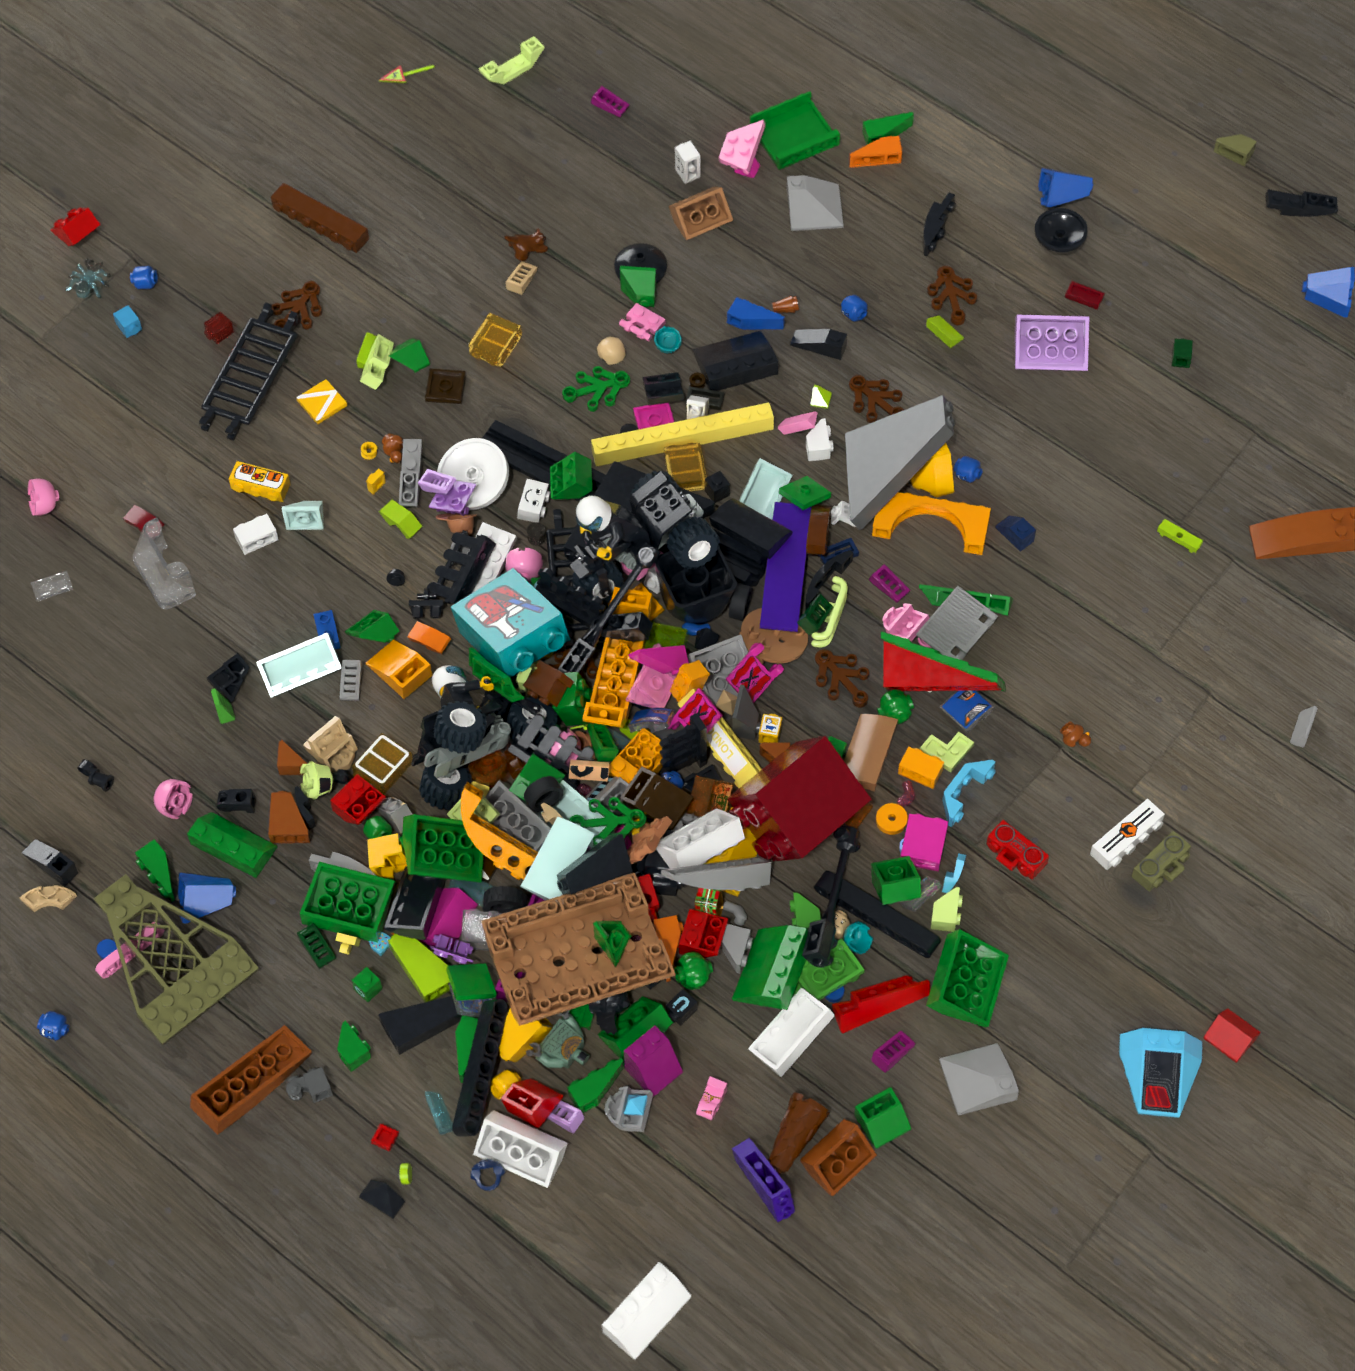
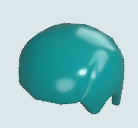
[654,326,682,354]
[843,921,873,955]

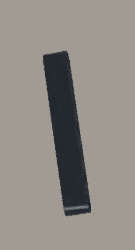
[814,870,941,958]
[452,999,508,1137]

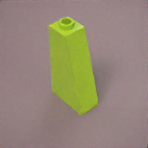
[388,934,451,1002]

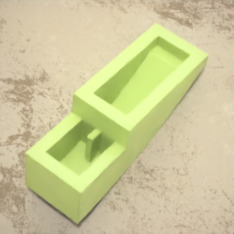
[360,334,394,390]

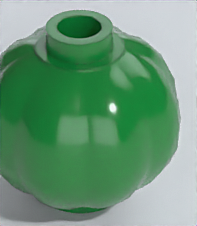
[877,689,914,724]
[674,952,713,990]

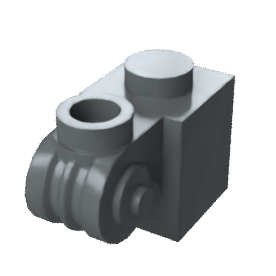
[286,1067,333,1103]

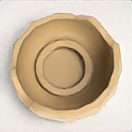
[597,337,626,365]

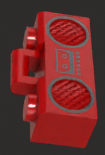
[986,820,1049,880]

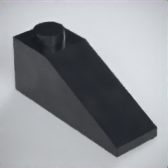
[790,329,847,360]

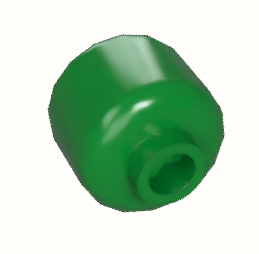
[363,816,393,839]

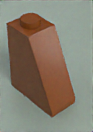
[268,791,310,843]

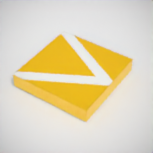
[296,379,347,425]

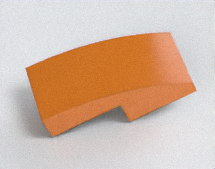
[407,621,451,654]

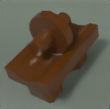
[504,748,526,779]

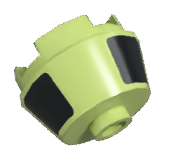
[300,761,333,800]

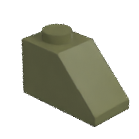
[1214,134,1257,166]

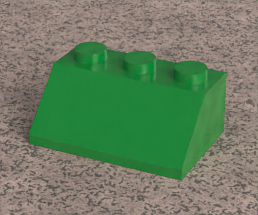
[597,996,673,1060]

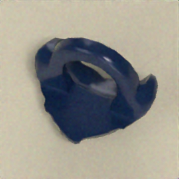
[470,1159,505,1191]

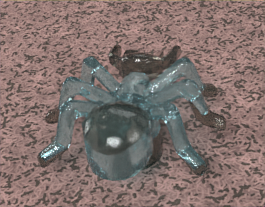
[65,259,111,299]

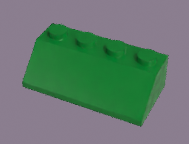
[187,812,278,878]

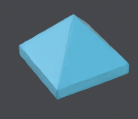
[624,1094,648,1115]

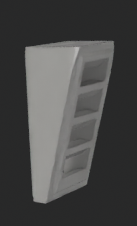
[340,660,363,701]

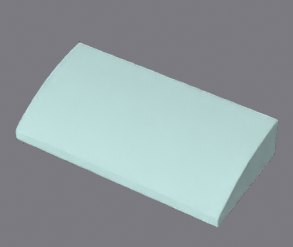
[739,458,792,519]
[257,633,342,697]
[540,780,616,848]
[520,817,594,900]

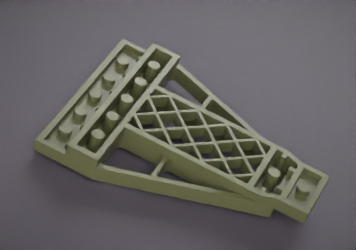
[94,874,259,1045]

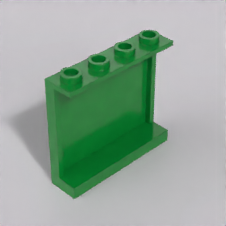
[750,91,840,170]

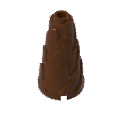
[768,1092,830,1175]

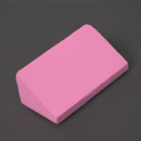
[778,411,817,435]

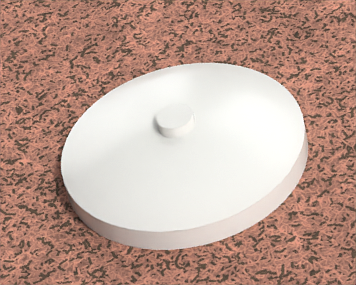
[437,438,509,510]

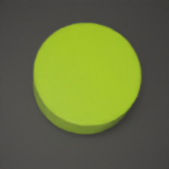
[400,1163,412,1184]

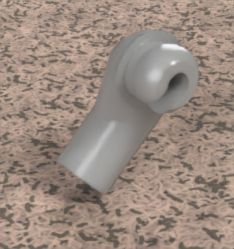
[723,901,747,926]

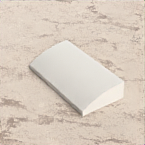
[748,988,835,1077]

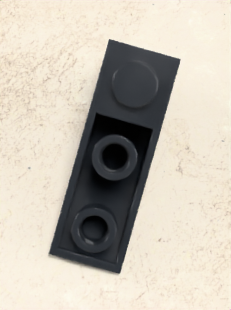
[590,612,653,642]
[22,839,78,887]

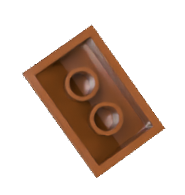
[800,1119,877,1196]

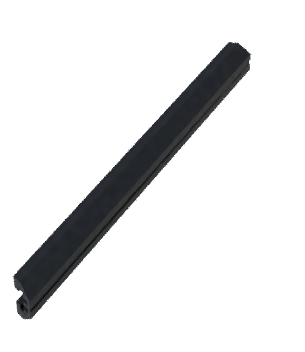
[481,420,766,586]

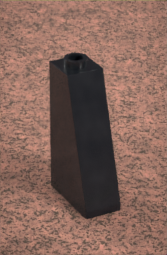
[557,833,633,895]
[378,996,463,1055]

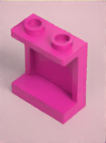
[900,814,948,872]

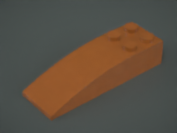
[1249,507,1355,559]
[190,1025,312,1135]

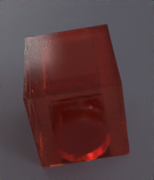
[204,311,234,344]

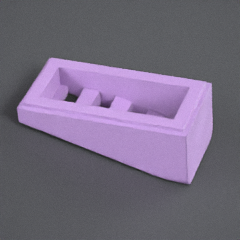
[418,469,456,494]
[547,1101,584,1133]

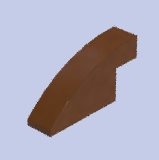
[806,505,831,555]

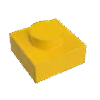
[366,469,386,494]

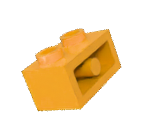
[670,660,710,702]
[898,747,944,789]

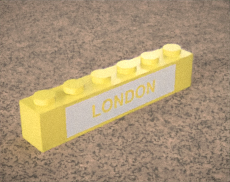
[677,688,762,788]

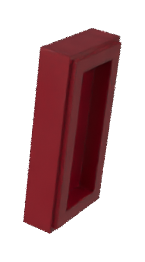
[1064,281,1105,310]

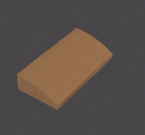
[844,714,898,792]

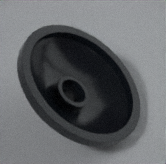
[1034,208,1088,252]
[614,243,667,283]

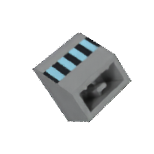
[585,776,629,816]

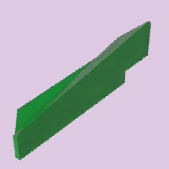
[919,584,1013,616]
[469,647,525,702]

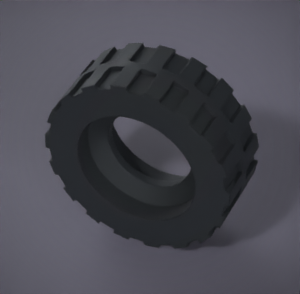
[482,886,528,918]

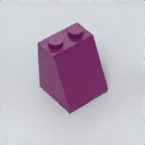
[624,1026,683,1098]

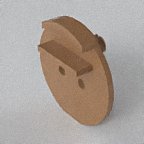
[739,608,808,665]

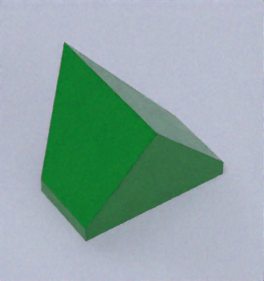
[389,338,430,373]
[593,921,631,968]

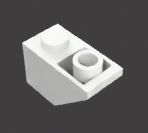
[687,395,709,419]
[806,419,834,461]

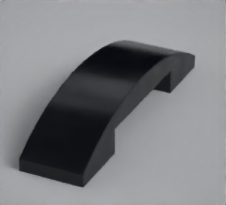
[805,550,853,611]

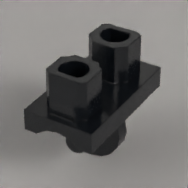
[409,588,444,619]

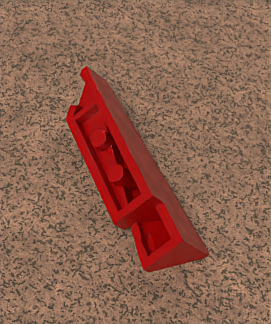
[832,976,930,1033]

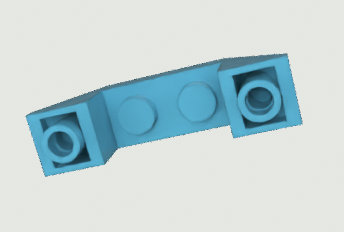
[942,760,996,827]

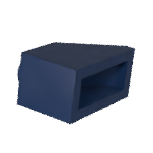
[995,516,1036,552]

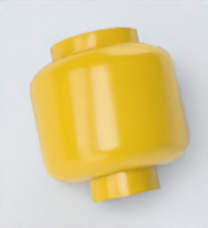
[490,1070,521,1099]

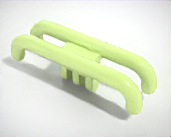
[811,576,848,648]

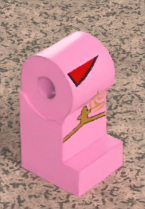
[696,1077,727,1121]

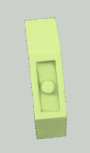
[479,36,544,84]

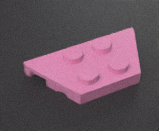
[719,120,765,174]
[625,643,676,708]

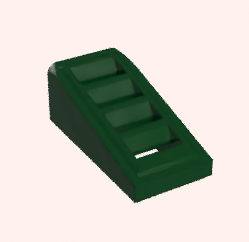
[797,593,833,635]
[297,923,336,969]

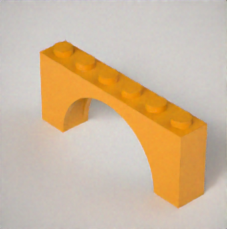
[872,492,991,555]

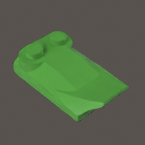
[793,939,865,1001]

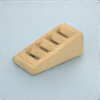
[506,261,538,295]

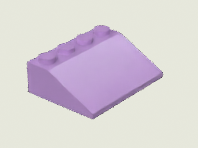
[1015,315,1089,371]

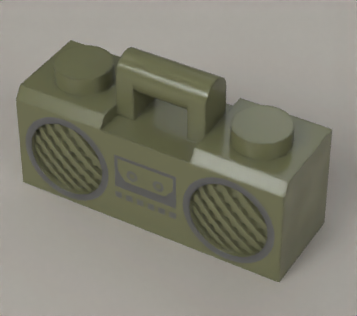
[1132,831,1191,892]

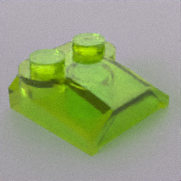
[644,622,688,649]

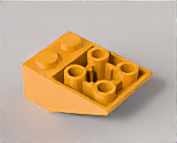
[366,640,432,699]
[608,727,662,784]

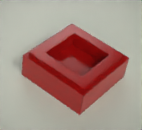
[371,1123,399,1152]

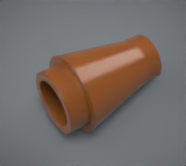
[772,295,799,313]

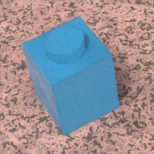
[113,305,142,338]

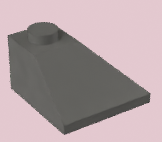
[732,684,761,740]

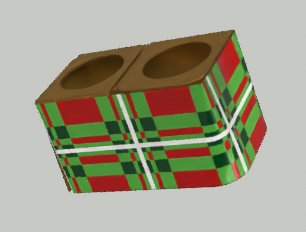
[694,887,723,916]

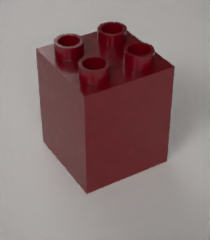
[727,736,872,861]

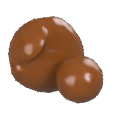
[382,434,403,463]
[1060,721,1091,747]

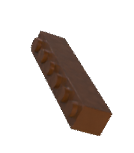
[271,183,369,253]

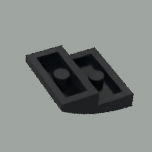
[643,372,684,405]

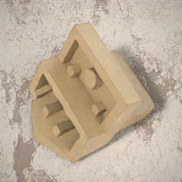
[303,716,358,773]

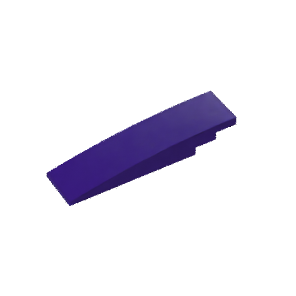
[760,502,812,632]

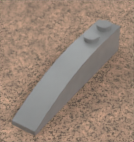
[661,856,771,891]

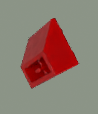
[50,207,101,246]
[330,774,386,825]
[679,909,728,958]
[501,1078,563,1128]

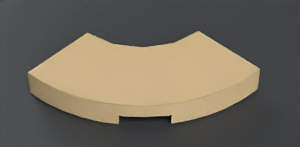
[20,885,77,912]

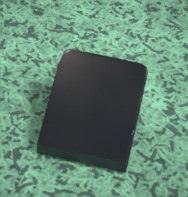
[694,628,719,650]

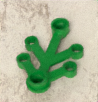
[562,366,630,412]
[569,797,646,846]

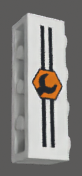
[1090,799,1165,870]

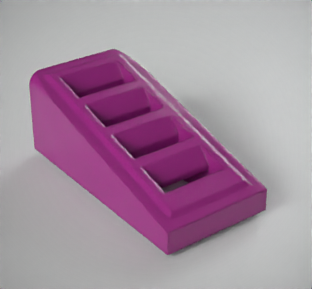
[590,86,630,117]
[869,564,911,603]
[871,1030,916,1073]

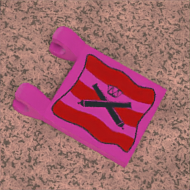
[725,643,784,704]
[665,688,723,733]

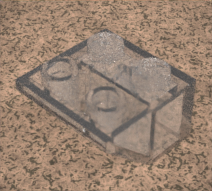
[461,909,502,951]

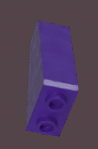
[732,1138,795,1222]

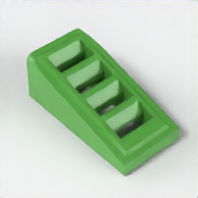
[211,688,235,724]

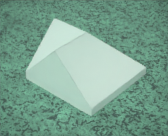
[282,501,324,530]

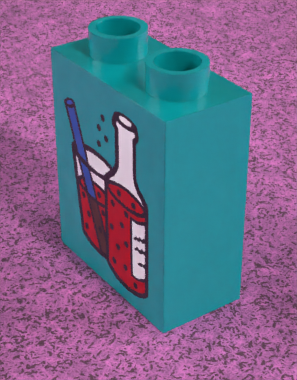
[451,568,570,677]

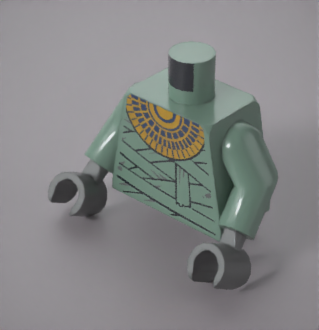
[526,1010,590,1068]

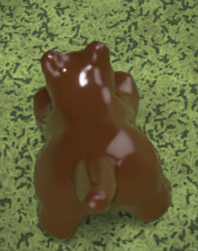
[504,228,548,261]

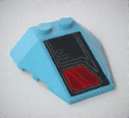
[1119,1028,1202,1118]

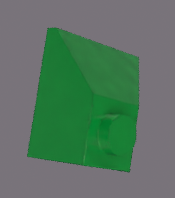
[620,266,656,307]
[344,610,400,642]
[509,753,565,801]

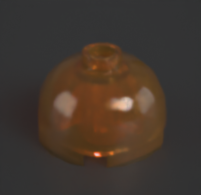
[468,751,508,787]

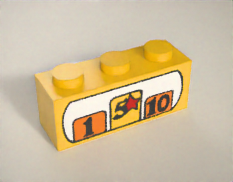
[229,461,291,502]

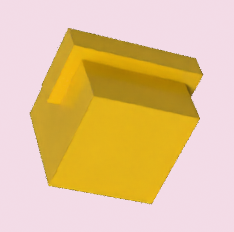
[367,833,407,879]

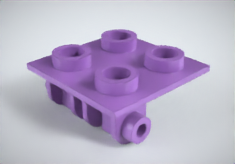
[429,481,476,516]
[430,934,473,964]

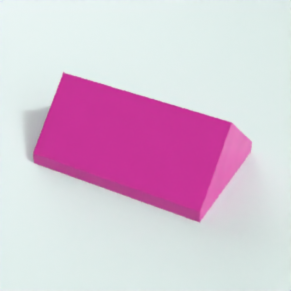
[417,888,478,950]

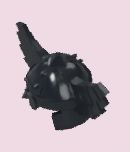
[589,990,630,1036]

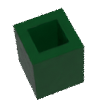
[1171,338,1193,368]

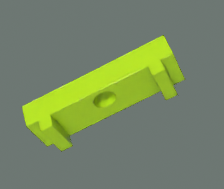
[1157,519,1203,553]

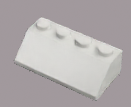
[656,808,745,869]
[473,1110,568,1188]
[602,1262,691,1360]

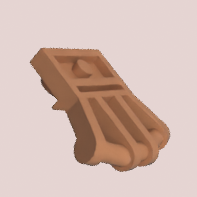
[627,816,672,864]

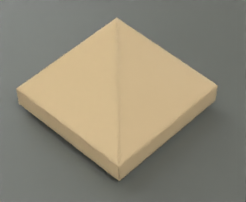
[715,690,737,716]

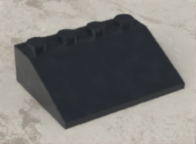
[693,331,778,391]

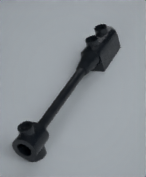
[558,542,661,673]
[802,825,861,967]

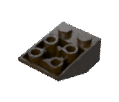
[620,766,694,830]

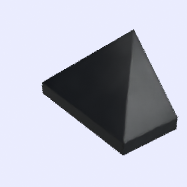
[359,1180,405,1219]

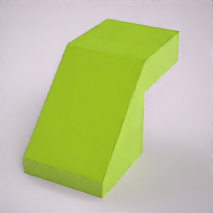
[378,500,422,539]

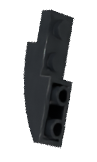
[1266,189,1338,217]
[923,192,956,257]

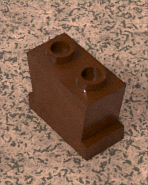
[522,660,574,707]

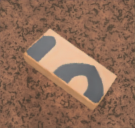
[569,759,609,782]

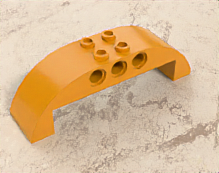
[582,587,652,728]
[461,782,538,880]

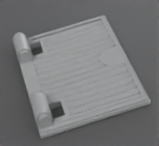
[916,586,998,660]

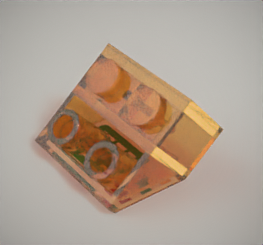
[687,776,734,818]

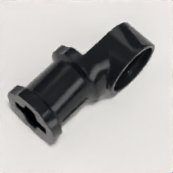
[77,759,114,792]

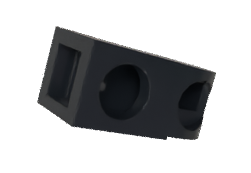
[217,789,256,813]

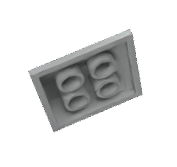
[787,175,844,231]
[687,634,748,705]
[939,1043,1019,1115]

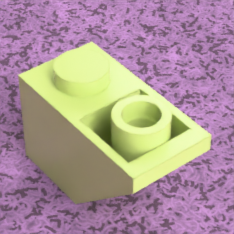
[931,887,963,932]

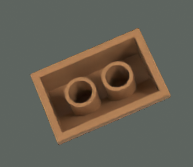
[669,186,733,240]

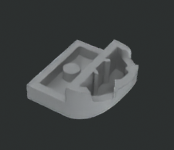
[605,1086,653,1132]

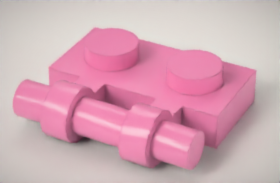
[619,303,666,341]

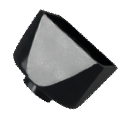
[654,548,737,624]

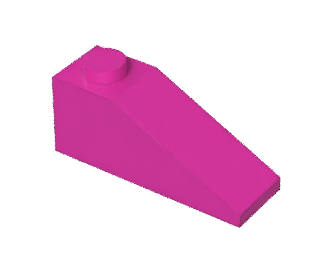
[629,645,689,676]

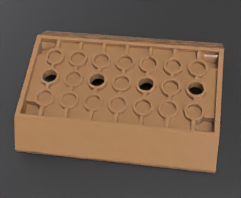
[481,872,676,1026]

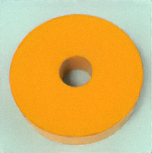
[876,803,908,835]

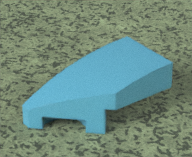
[942,853,966,893]

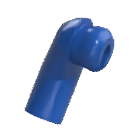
[681,623,710,636]

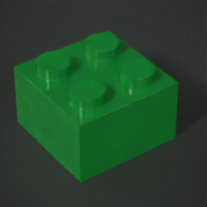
[553,672,593,726]
[871,856,921,905]

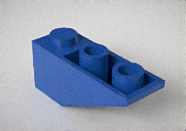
[727,297,785,330]

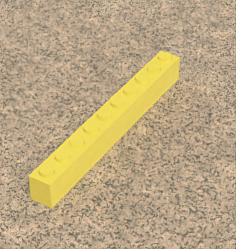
[591,403,774,467]

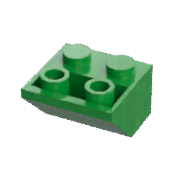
[550,452,592,500]
[854,1087,911,1149]

